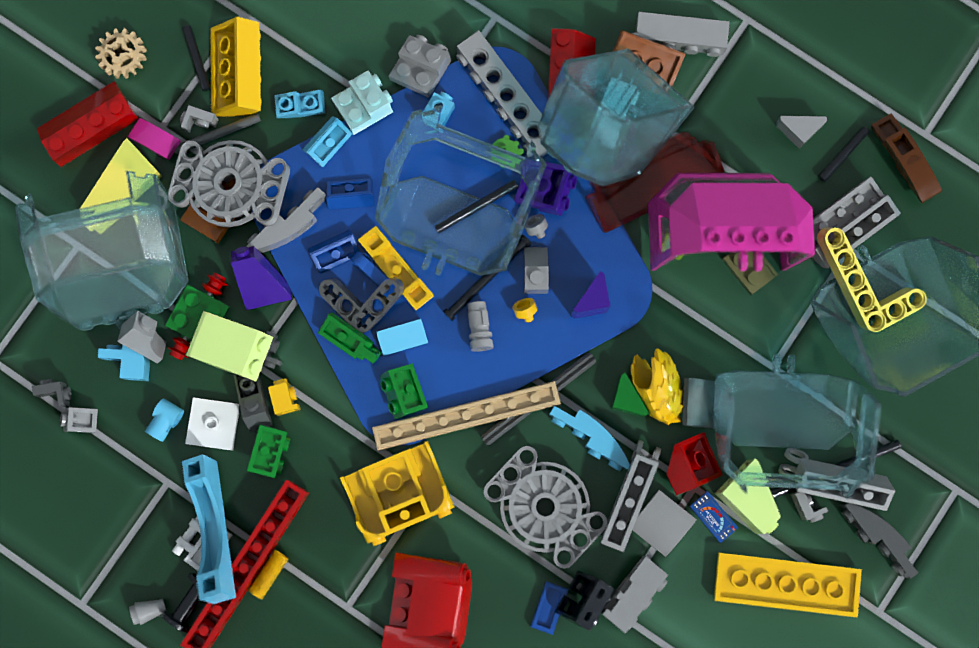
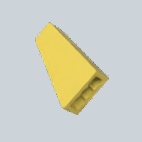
[79,138,162,231]

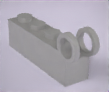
[632,12,730,57]
[600,440,661,552]
[778,448,895,511]

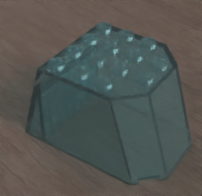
[538,49,695,186]

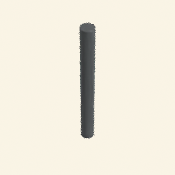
[175,113,261,155]

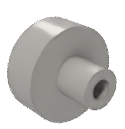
[523,214,548,239]

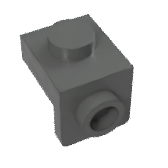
[32,379,72,407]

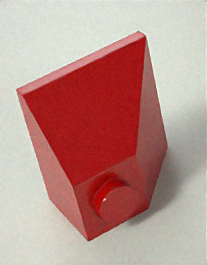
[667,432,723,495]

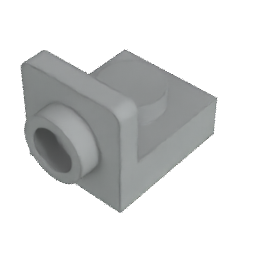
[180,105,219,133]
[60,407,98,433]
[791,492,828,523]

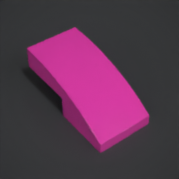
[128,118,181,160]

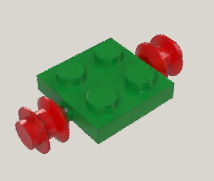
[165,272,229,361]

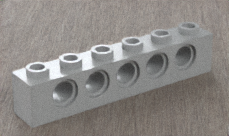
[456,31,561,160]

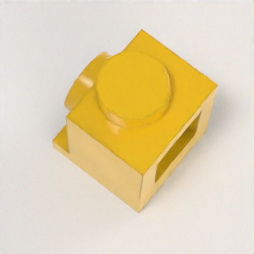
[268,379,301,416]

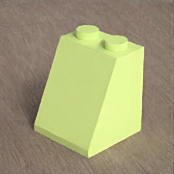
[186,311,273,381]
[714,459,781,534]

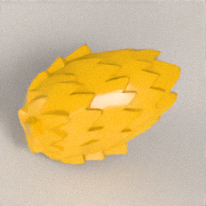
[631,349,683,425]

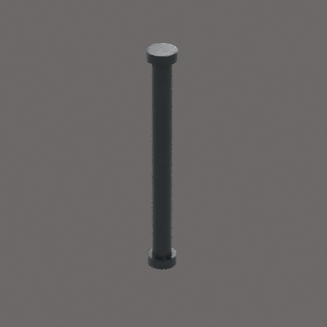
[442,234,531,321]

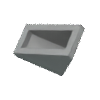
[776,116,827,149]

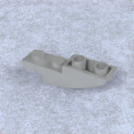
[246,187,326,253]

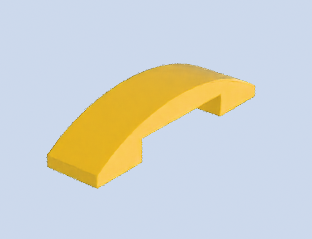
[358,226,434,310]

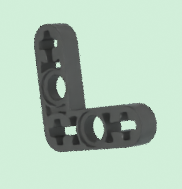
[319,277,404,333]

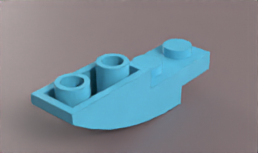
[549,406,630,471]

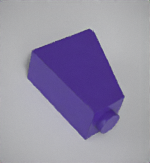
[231,246,292,310]

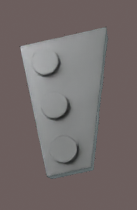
[601,556,668,633]

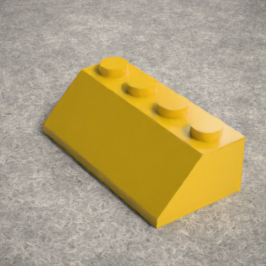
[211,17,262,117]

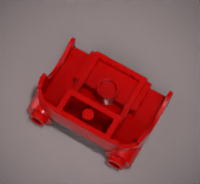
[382,553,472,648]

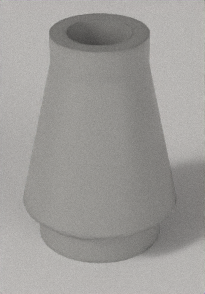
[129,599,167,625]

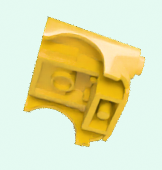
[340,441,455,546]

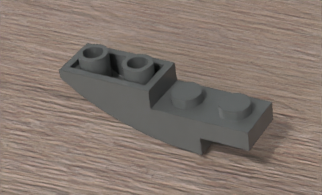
[840,503,918,579]

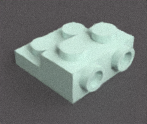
[331,71,393,135]

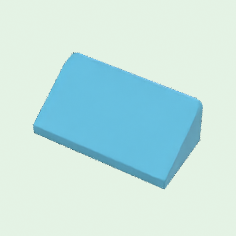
[303,117,353,167]
[376,319,428,356]

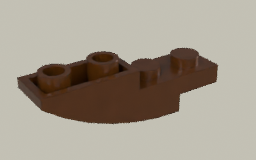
[871,113,942,203]

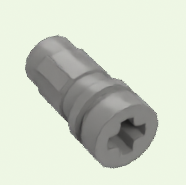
[467,301,494,352]

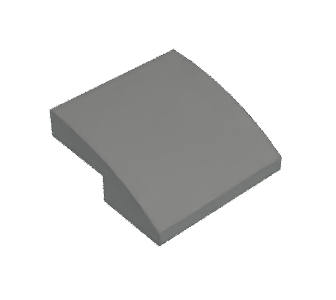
[632,490,697,557]

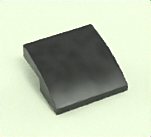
[682,378,722,429]

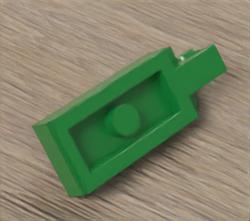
[318,312,382,363]

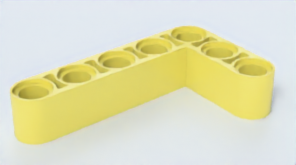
[817,227,927,332]

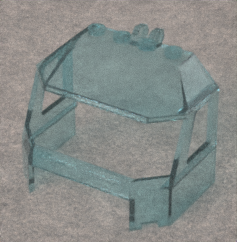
[375,105,547,276]
[712,354,881,499]

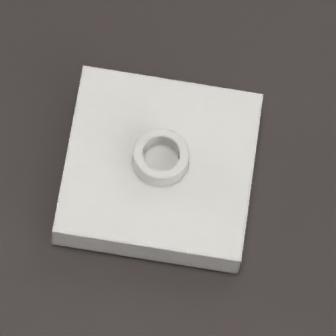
[185,398,240,451]

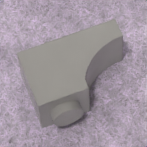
[117,310,167,363]

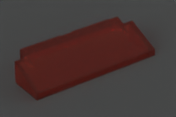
[585,132,725,233]

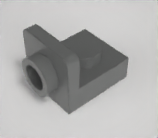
[263,331,283,369]

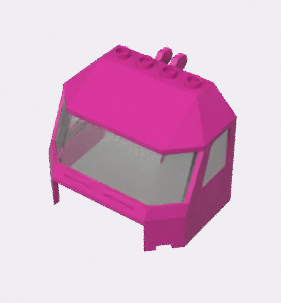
[648,173,815,271]

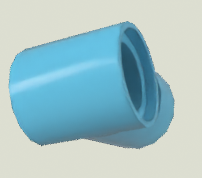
[145,398,184,442]

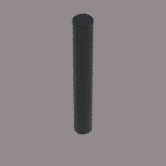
[182,25,211,91]
[818,126,870,182]

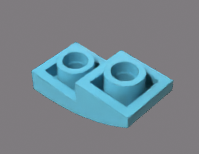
[275,90,326,118]

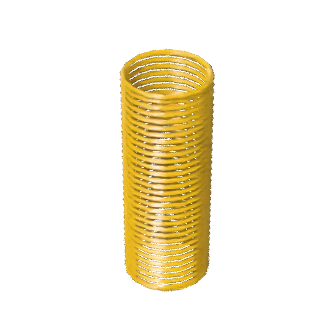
[248,550,289,599]

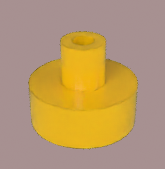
[512,298,538,322]

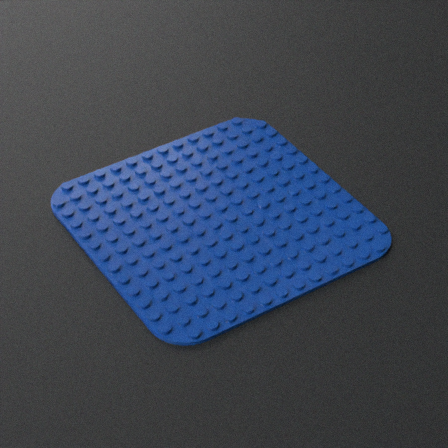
[250,47,652,446]

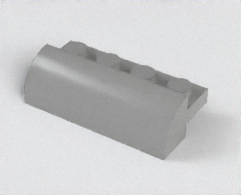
[812,177,901,268]

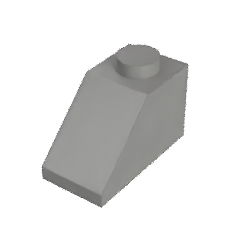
[524,247,549,294]

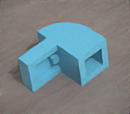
[98,345,150,381]

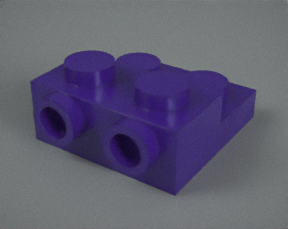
[514,158,577,216]

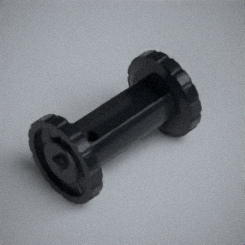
[161,572,199,633]

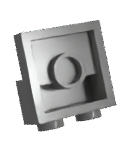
[389,35,451,98]

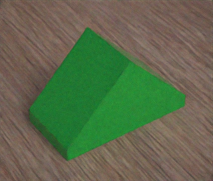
[611,373,649,417]

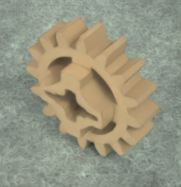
[95,28,147,79]

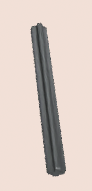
[481,352,596,445]

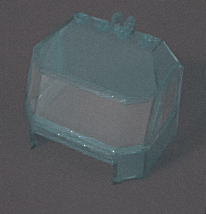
[15,171,189,331]

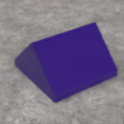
[571,271,611,319]

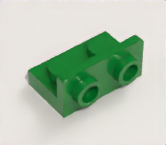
[380,363,428,420]
[247,425,290,478]

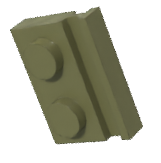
[722,252,778,296]

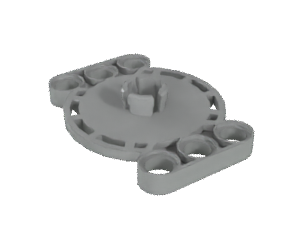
[168,140,290,227]
[484,446,607,568]

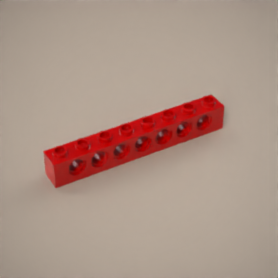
[181,480,310,648]

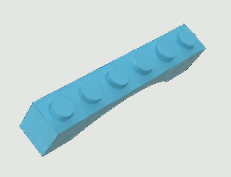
[182,454,236,604]

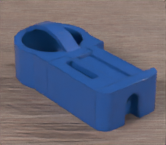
[350,251,393,287]

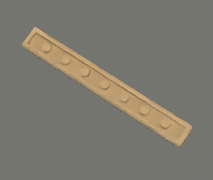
[372,381,561,451]

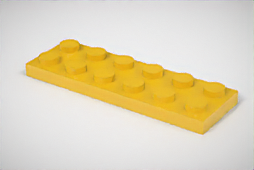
[714,553,862,617]

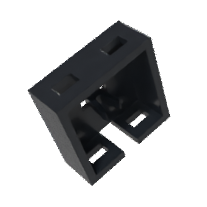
[554,571,614,631]

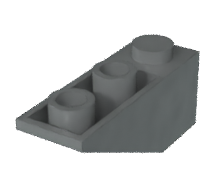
[233,374,273,432]

